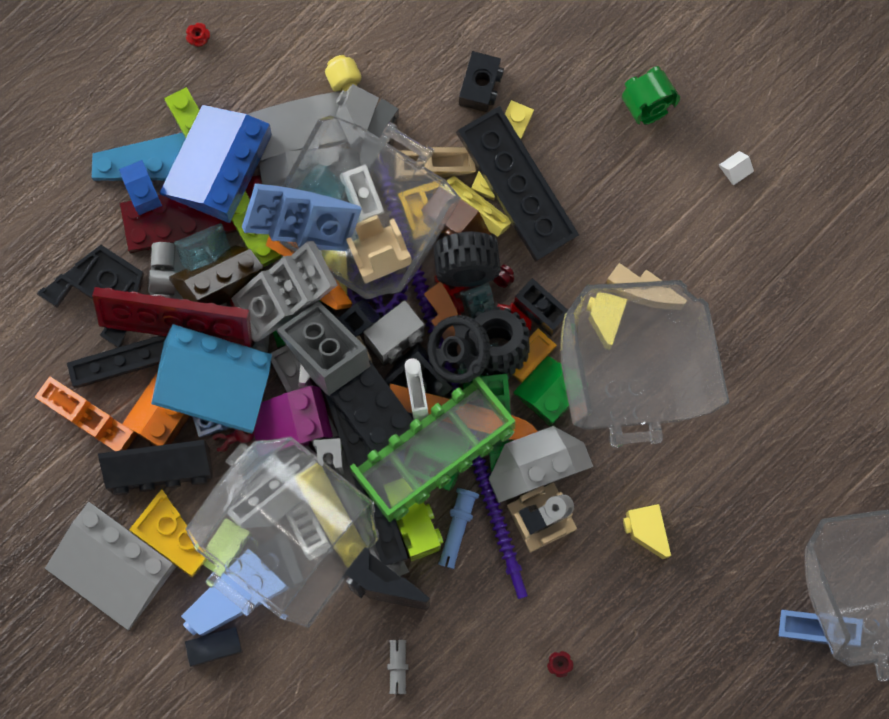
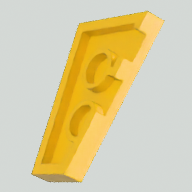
[129,489,208,578]

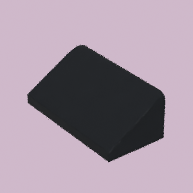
[185,627,243,667]

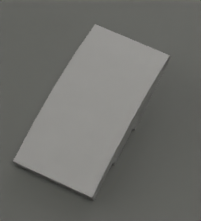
[247,91,348,165]
[231,241,338,342]

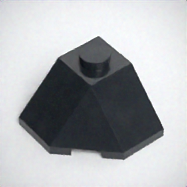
[384,343,453,397]

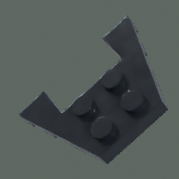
[37,245,144,348]

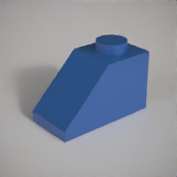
[119,160,162,215]

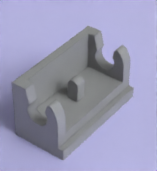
[313,438,344,476]

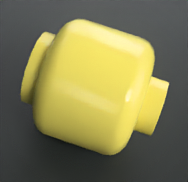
[325,55,362,92]

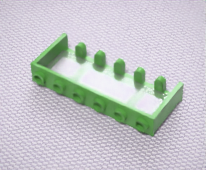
[350,376,516,522]

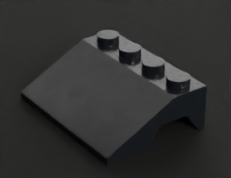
[345,547,430,611]

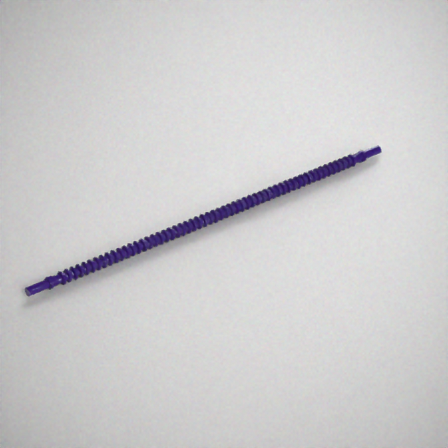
[374,152,528,599]

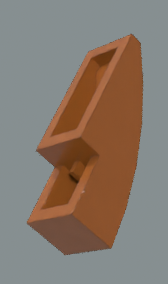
[424,282,462,363]

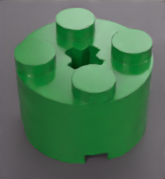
[622,66,680,125]

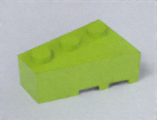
[384,475,444,562]

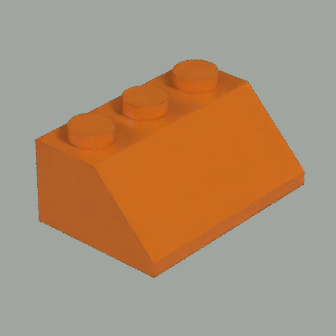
[122,371,190,446]

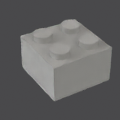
[364,301,424,366]

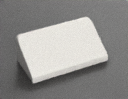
[340,164,385,223]

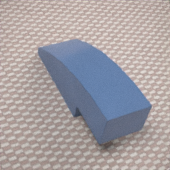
[779,610,863,649]

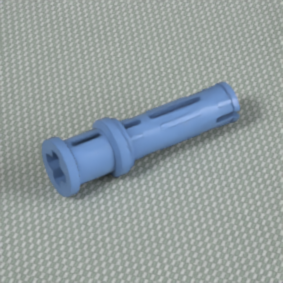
[438,488,479,569]

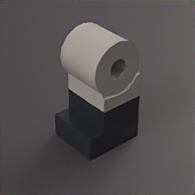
[519,494,574,535]

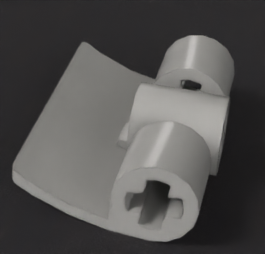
[148,242,201,300]

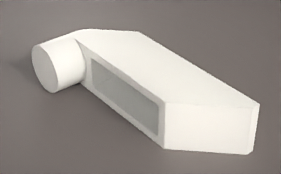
[405,358,429,421]

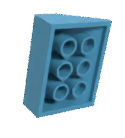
[151,324,272,433]

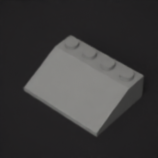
[45,502,177,630]

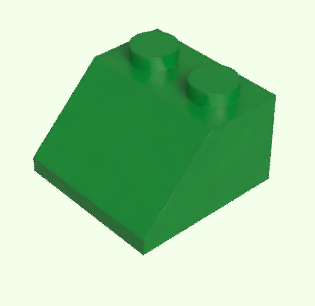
[513,356,587,427]

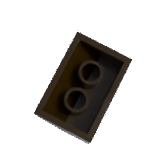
[169,245,264,305]

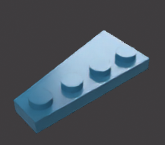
[92,133,186,181]

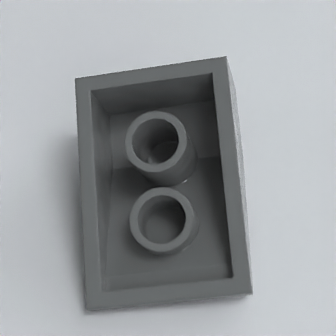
[277,301,370,396]

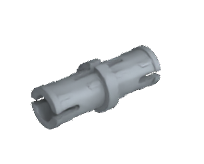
[387,640,408,694]

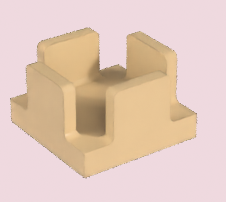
[346,215,413,284]
[507,482,577,553]

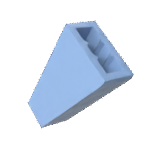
[181,548,289,636]

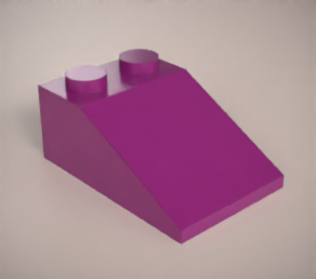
[254,386,333,458]

